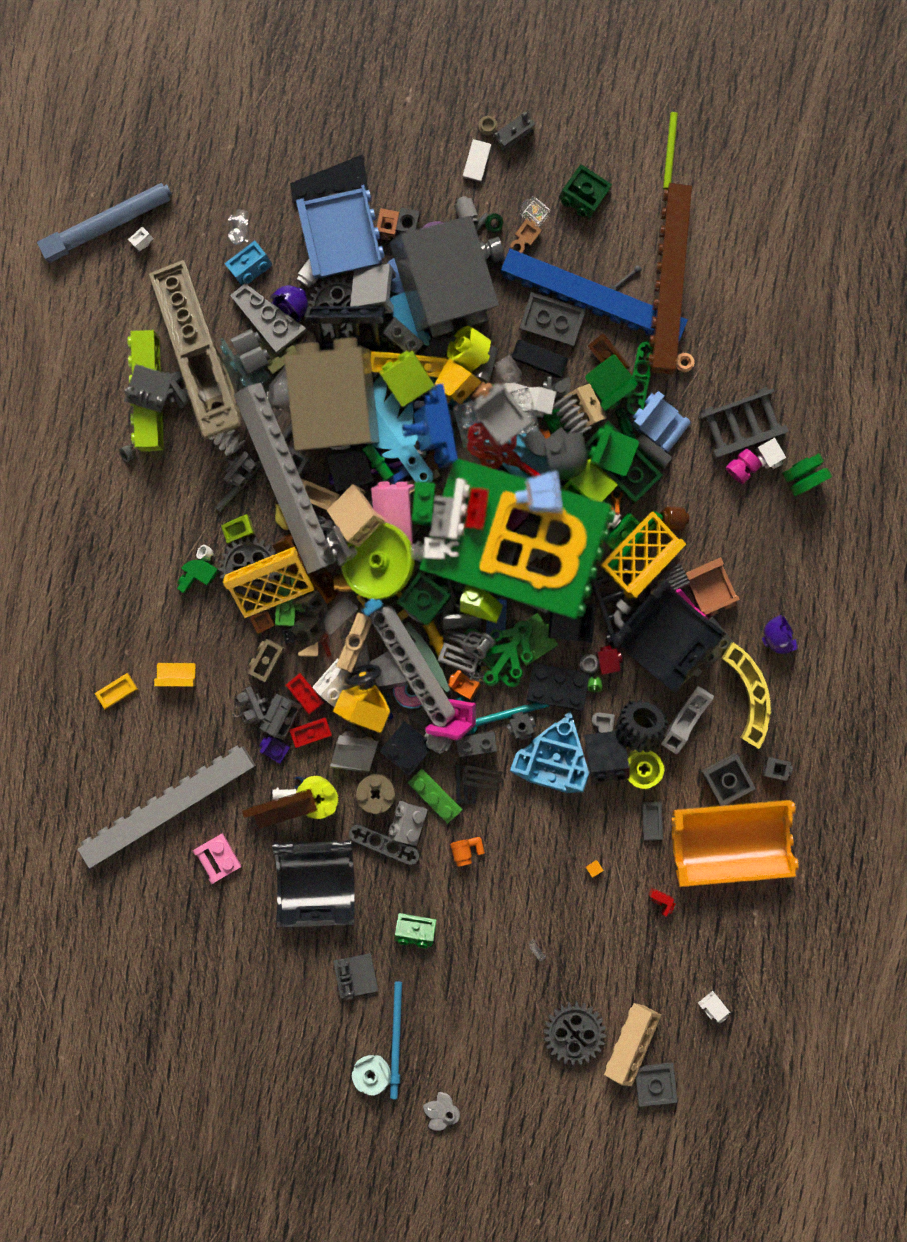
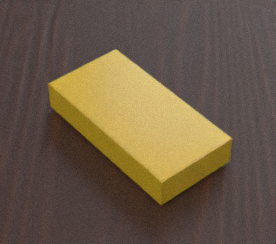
[94,673,138,710]

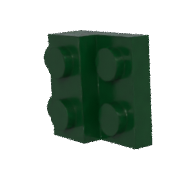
[558,164,612,219]
[397,572,452,626]

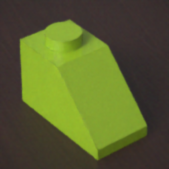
[460,585,503,623]

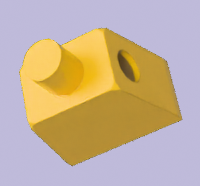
[435,358,482,405]

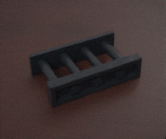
[305,306,389,352]
[590,560,647,647]

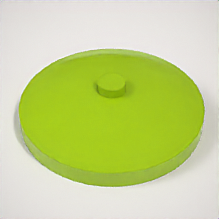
[341,522,414,599]

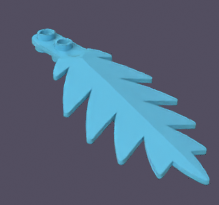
[366,375,433,483]

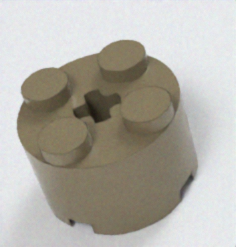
[356,774,395,814]

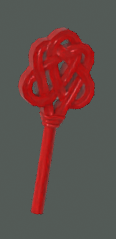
[467,423,562,490]

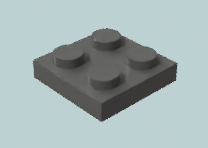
[636,1062,678,1107]

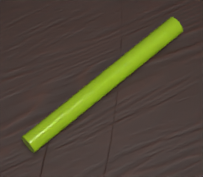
[663,112,678,189]

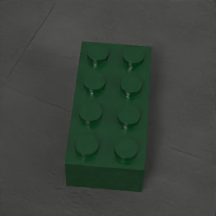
[585,421,663,504]

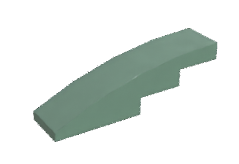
[404,622,450,692]

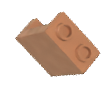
[685,557,740,617]

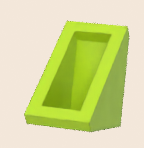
[221,514,255,543]

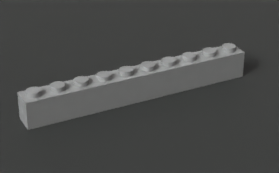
[233,383,335,573]
[77,745,256,869]

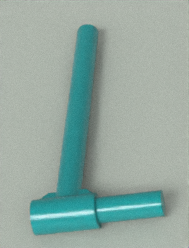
[456,697,549,736]

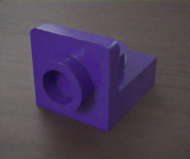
[259,735,290,764]

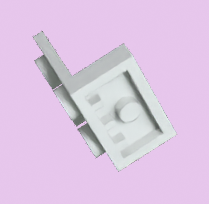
[312,659,357,707]

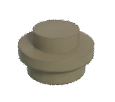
[479,116,498,135]

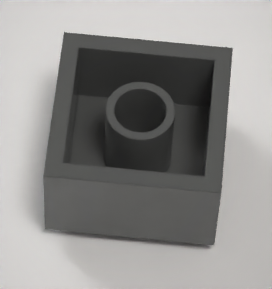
[700,753,756,806]

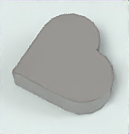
[592,713,615,733]

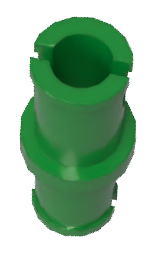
[362,443,394,481]

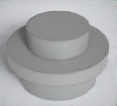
[580,654,599,673]

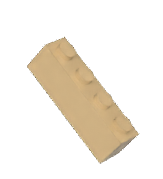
[604,1003,661,1086]

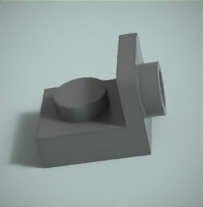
[543,377,570,398]

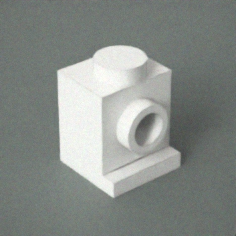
[698,991,730,1023]

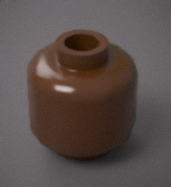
[660,506,689,531]

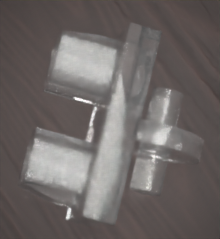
[228,209,250,245]

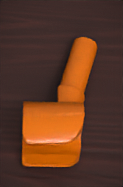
[610,492,623,515]

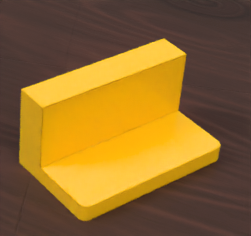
[154,663,196,686]

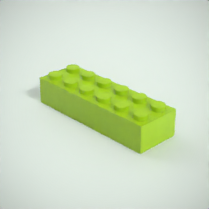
[128,330,164,451]

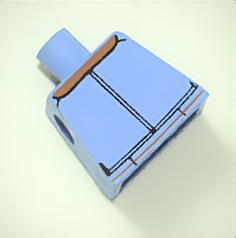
[516,471,563,513]

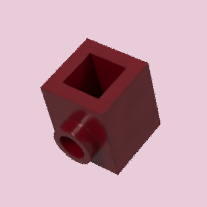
[596,645,622,675]

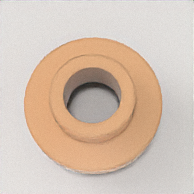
[676,353,694,372]

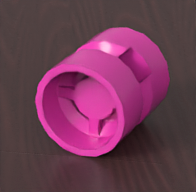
[725,448,762,485]

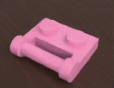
[193,833,242,884]

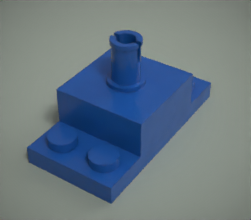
[402,383,457,469]

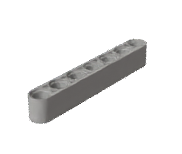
[371,605,455,727]

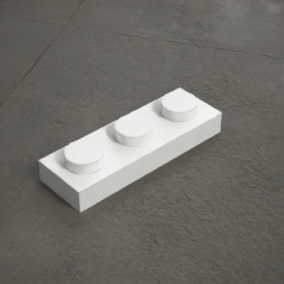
[449,479,470,540]

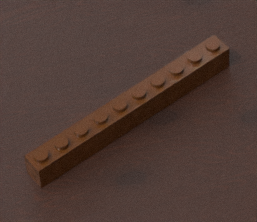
[647,183,692,375]

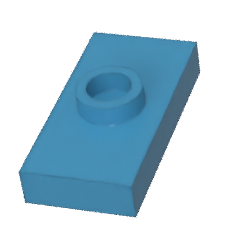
[363,598,383,616]

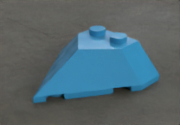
[510,711,589,793]

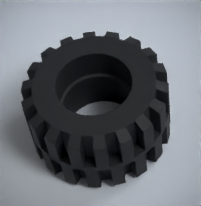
[615,700,668,753]

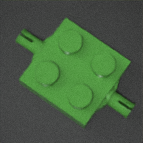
[508,613,558,666]

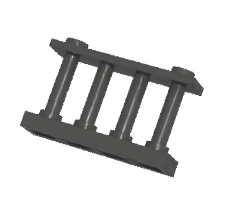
[698,387,789,459]

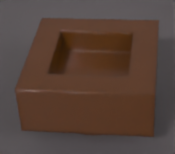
[249,609,275,634]

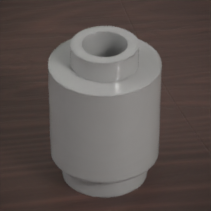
[454,196,478,224]

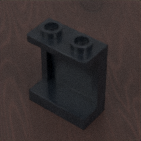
[584,731,630,783]

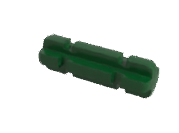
[615,407,637,440]

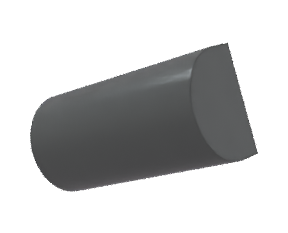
[472,345,498,383]
[637,434,672,469]

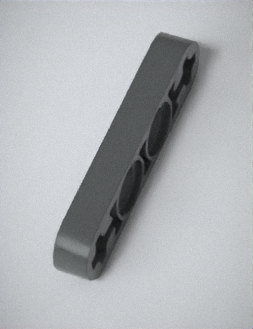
[349,824,419,865]

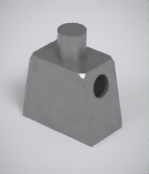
[369,651,410,690]

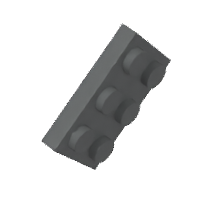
[519,292,586,347]

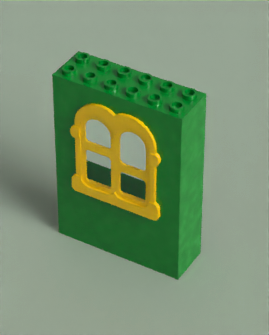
[420,458,616,619]

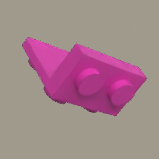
[425,699,476,740]

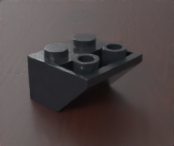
[548,603,597,643]

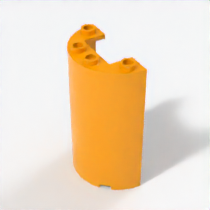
[671,800,798,887]

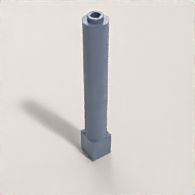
[37,183,172,263]

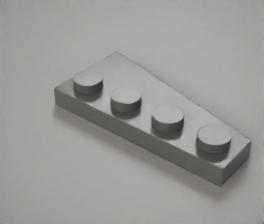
[230,284,307,354]

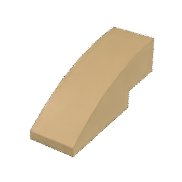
[301,479,340,510]

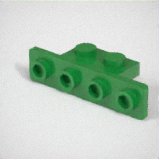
[605,510,663,570]

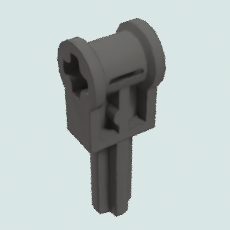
[442,630,495,659]

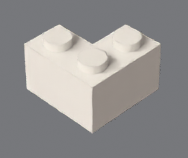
[504,383,556,418]

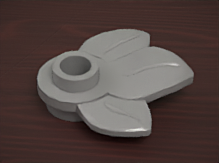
[423,1092,460,1131]

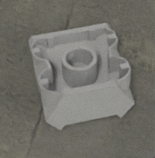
[330,731,378,773]

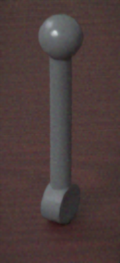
[609,266,641,291]

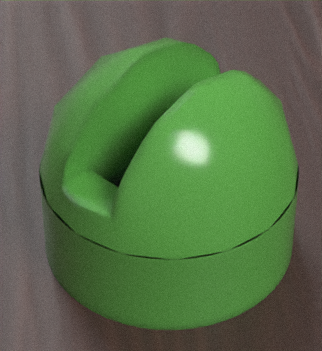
[587,676,603,692]

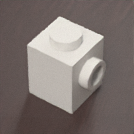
[755,438,786,469]

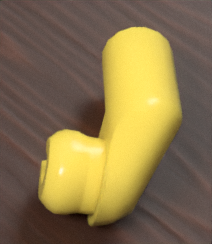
[275,504,289,530]

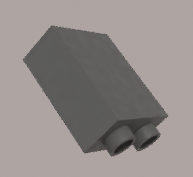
[389,215,499,337]

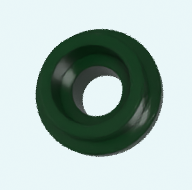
[485,213,504,233]

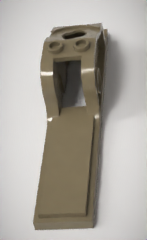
[149,260,242,440]

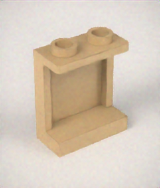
[327,484,385,547]

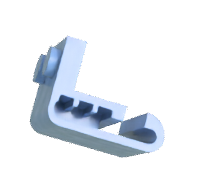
[632,391,691,453]

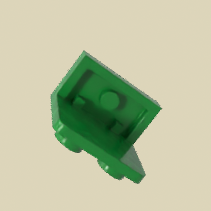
[585,355,638,410]
[588,424,639,476]

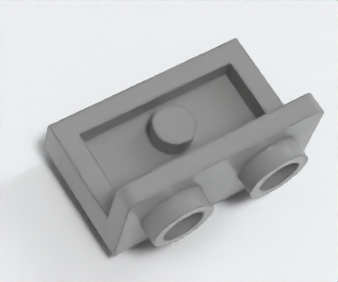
[389,801,428,846]

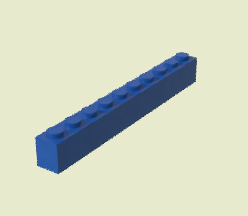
[501,249,688,342]

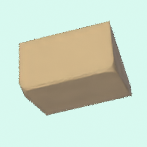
[298,642,319,657]

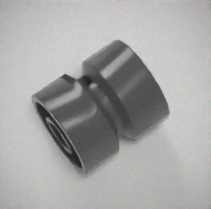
[480,237,505,266]

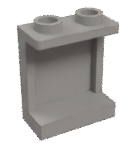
[350,263,396,314]
[471,383,533,446]

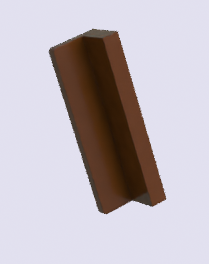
[242,788,318,829]

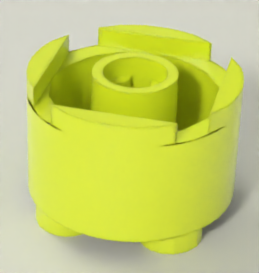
[447,326,491,372]
[627,750,664,789]
[296,776,338,819]

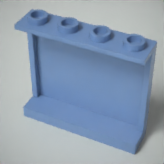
[296,185,385,279]

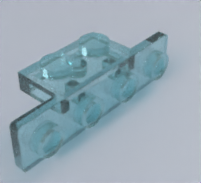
[220,338,271,387]

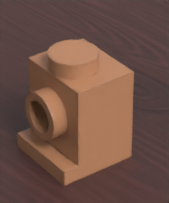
[377,208,399,240]

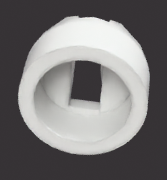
[197,545,214,562]

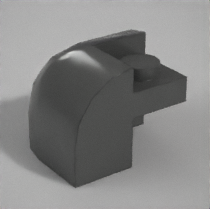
[545,433,588,481]

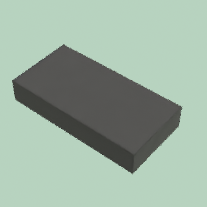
[642,801,663,841]

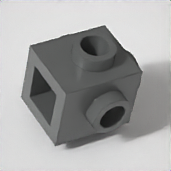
[507,711,536,740]

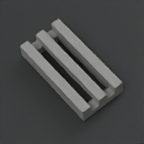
[437,643,479,675]

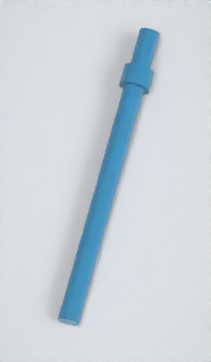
[390,981,402,1099]

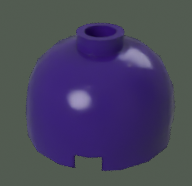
[270,285,308,323]
[762,615,798,654]

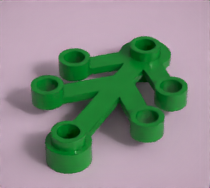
[483,621,534,686]

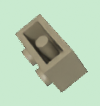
[248,639,285,682]

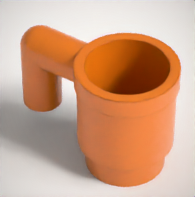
[450,837,485,866]

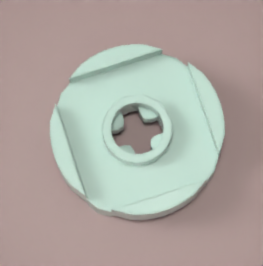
[352,1055,391,1095]

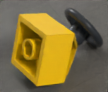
[333,665,390,733]

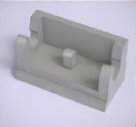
[430,496,454,539]

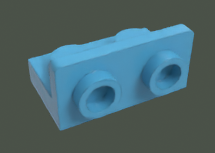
[224,241,272,286]

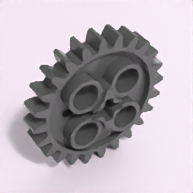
[308,277,364,340]
[218,537,280,598]
[543,1001,606,1065]

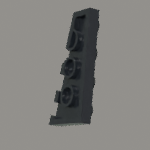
[290,154,368,204]

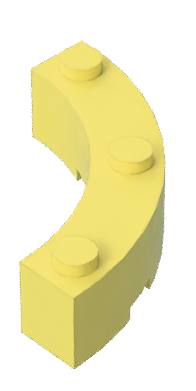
[721,642,771,749]

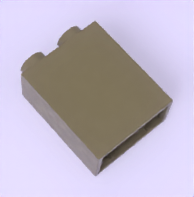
[285,338,379,451]

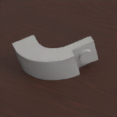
[661,686,714,754]

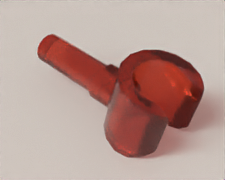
[316,629,332,657]

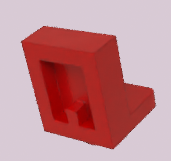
[648,887,675,917]

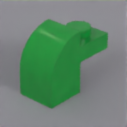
[177,560,219,593]

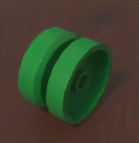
[782,453,833,497]

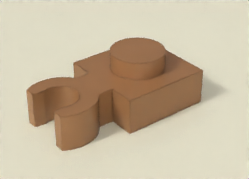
[510,219,542,253]

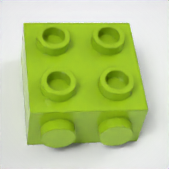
[380,351,434,407]

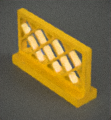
[600,512,686,599]
[223,547,314,618]

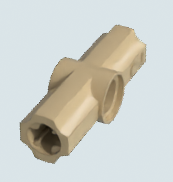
[336,613,372,673]

